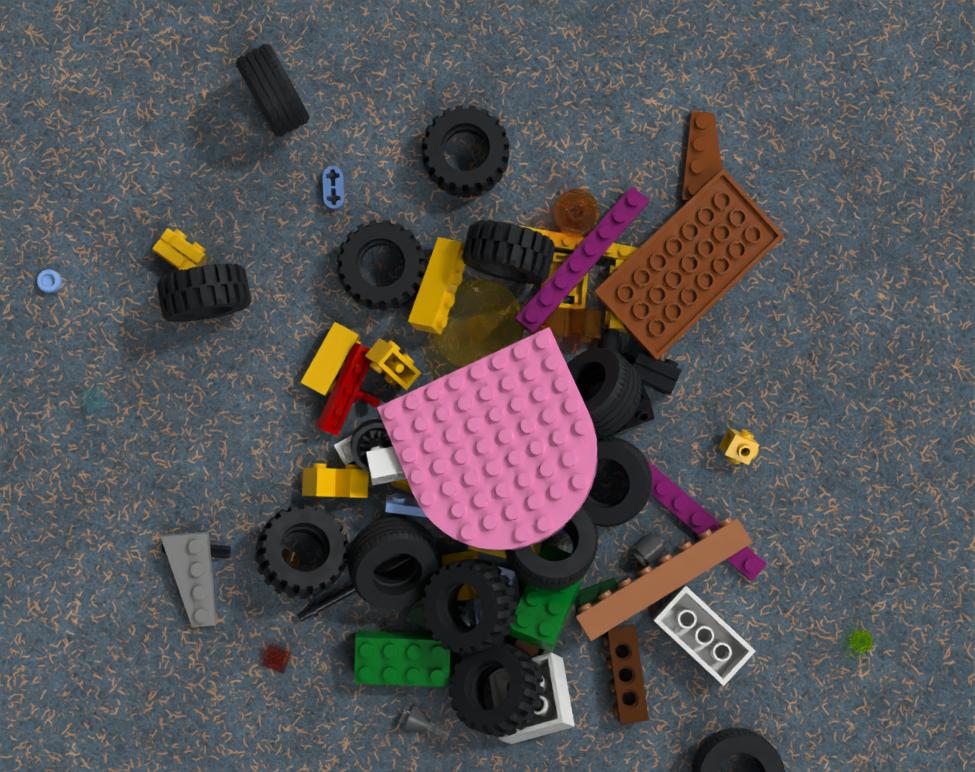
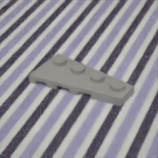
[161,532,217,627]

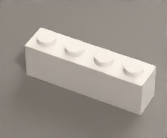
[366,446,406,485]

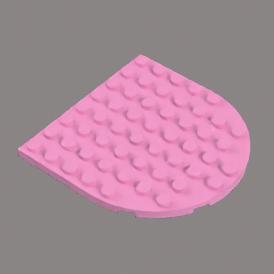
[377,327,597,550]

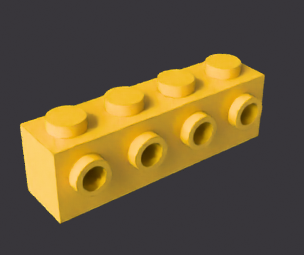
[408,237,466,335]

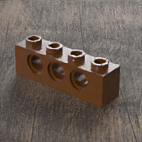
[602,624,649,724]

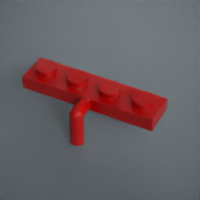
[316,342,380,436]

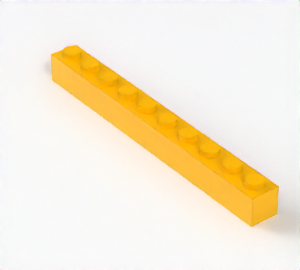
[519,225,638,260]

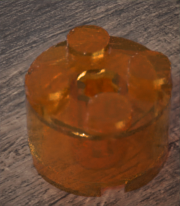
[552,189,600,238]

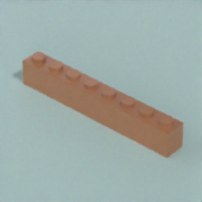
[575,517,753,641]

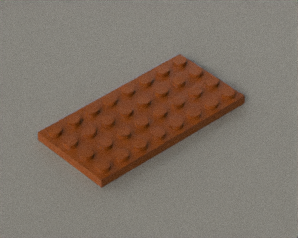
[592,168,784,361]

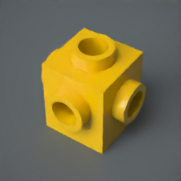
[718,428,759,465]

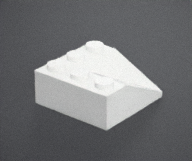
[489,653,575,744]

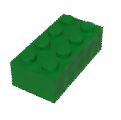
[509,543,586,653]
[354,630,451,687]

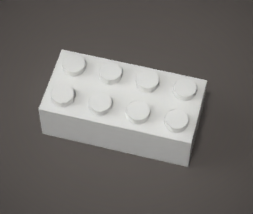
[651,585,755,686]

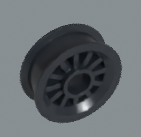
[350,419,393,472]

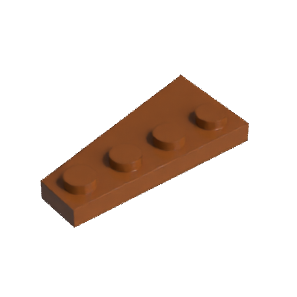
[681,111,722,202]

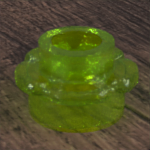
[850,630,873,653]

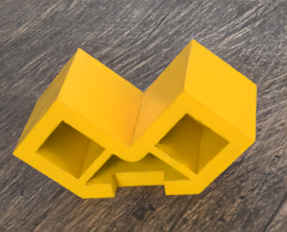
[302,463,369,498]

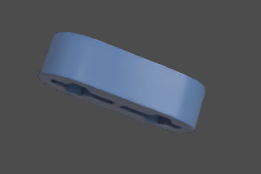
[322,166,345,210]

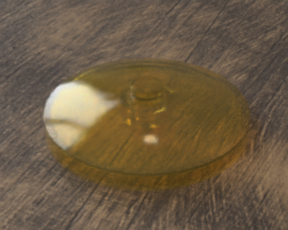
[433,280,524,368]

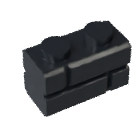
[632,350,682,396]

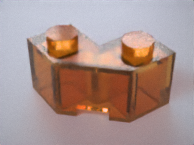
[535,307,602,343]

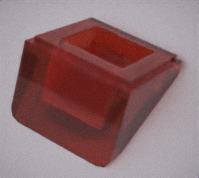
[262,643,292,674]

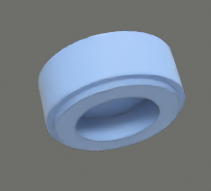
[37,269,62,293]

